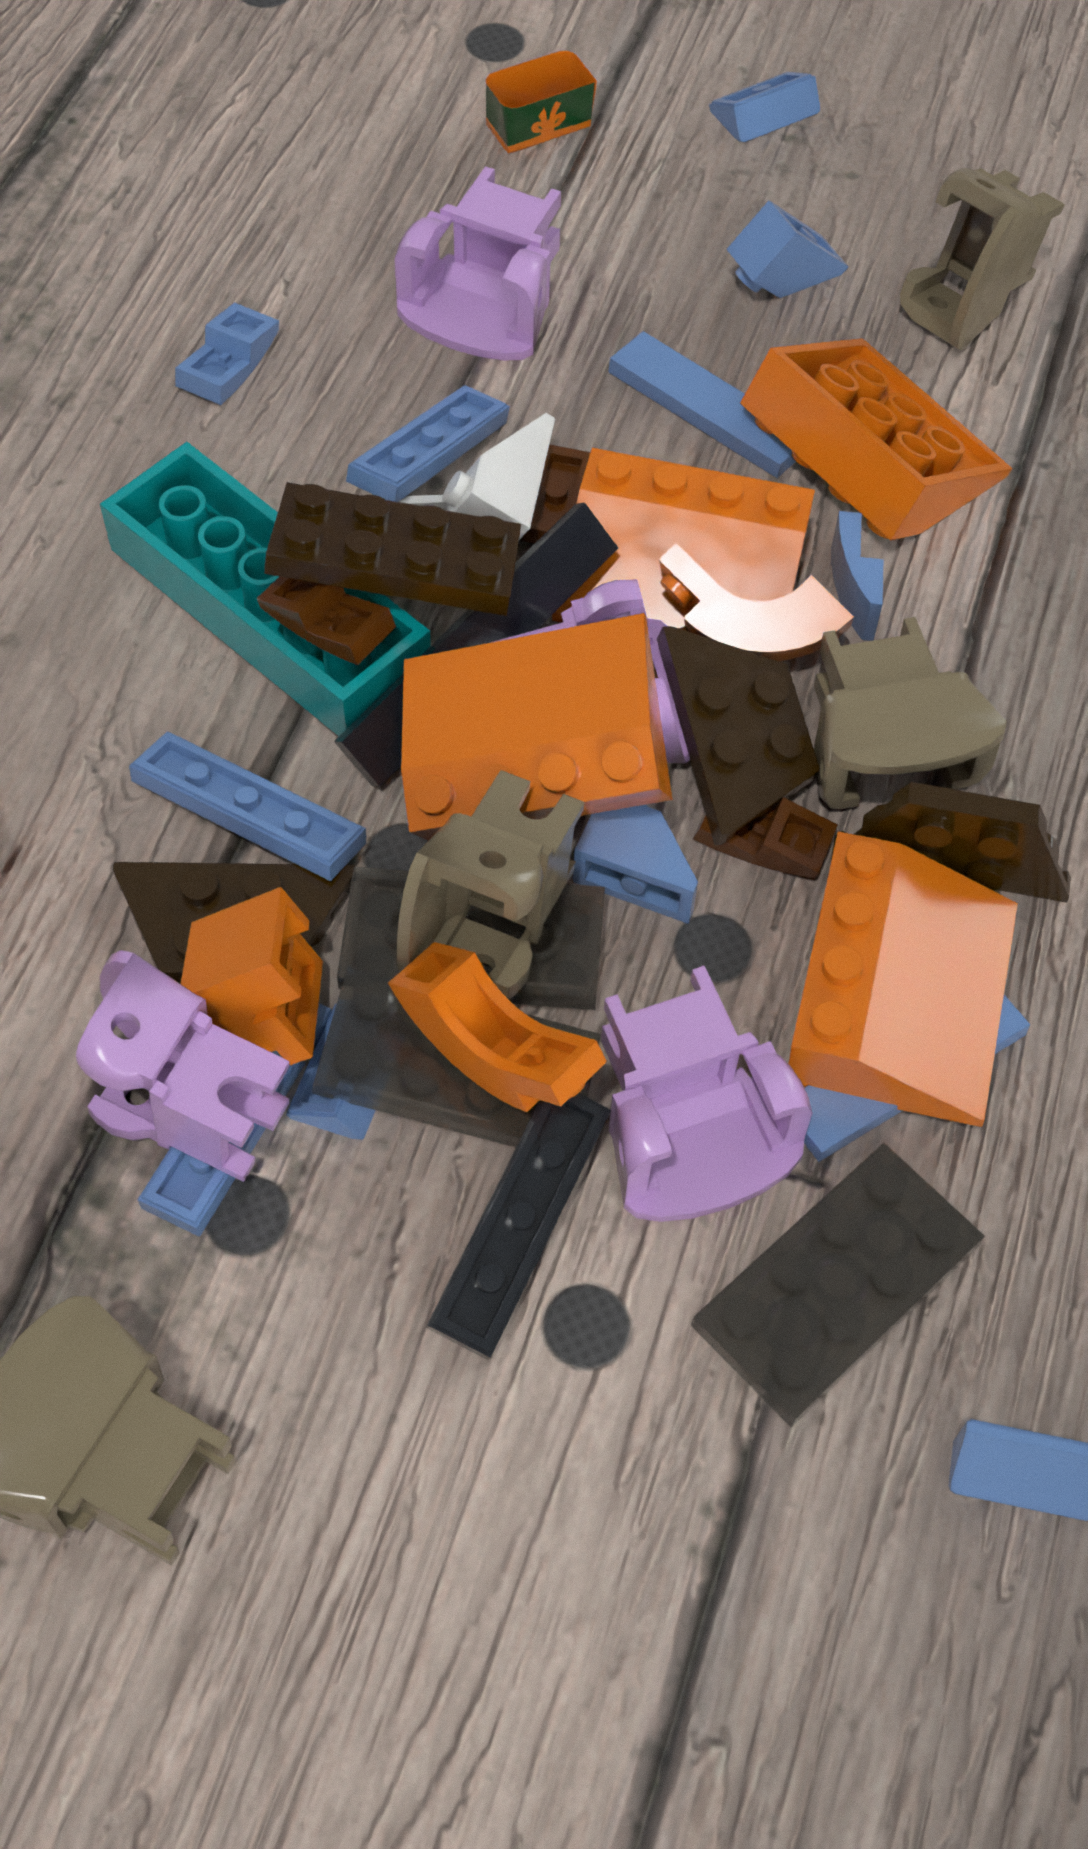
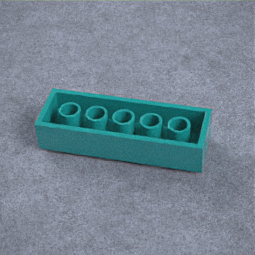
[99,441,431,736]

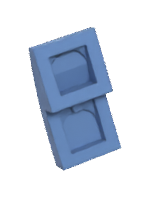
[175,302,279,405]
[831,511,884,641]

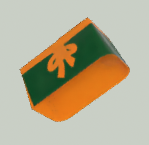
[486,51,597,154]

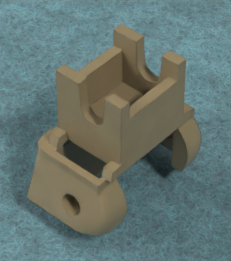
[900,168,1065,351]
[814,617,1007,809]
[397,770,585,999]
[0,1296,236,1566]

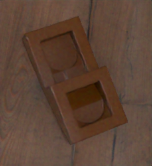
[256,576,396,665]
[693,797,838,878]

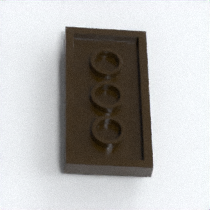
[264,482,521,616]

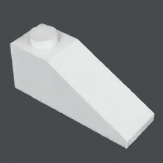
[442,413,555,540]

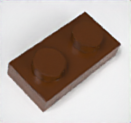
[519,444,591,544]

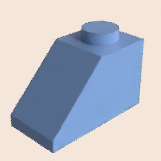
[726,200,848,298]
[573,805,698,924]

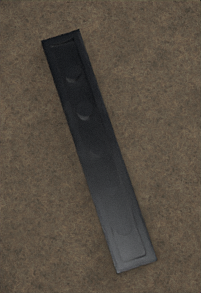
[334,502,618,787]

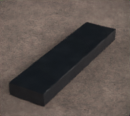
[425,1093,611,1360]

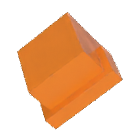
[180,887,323,1065]

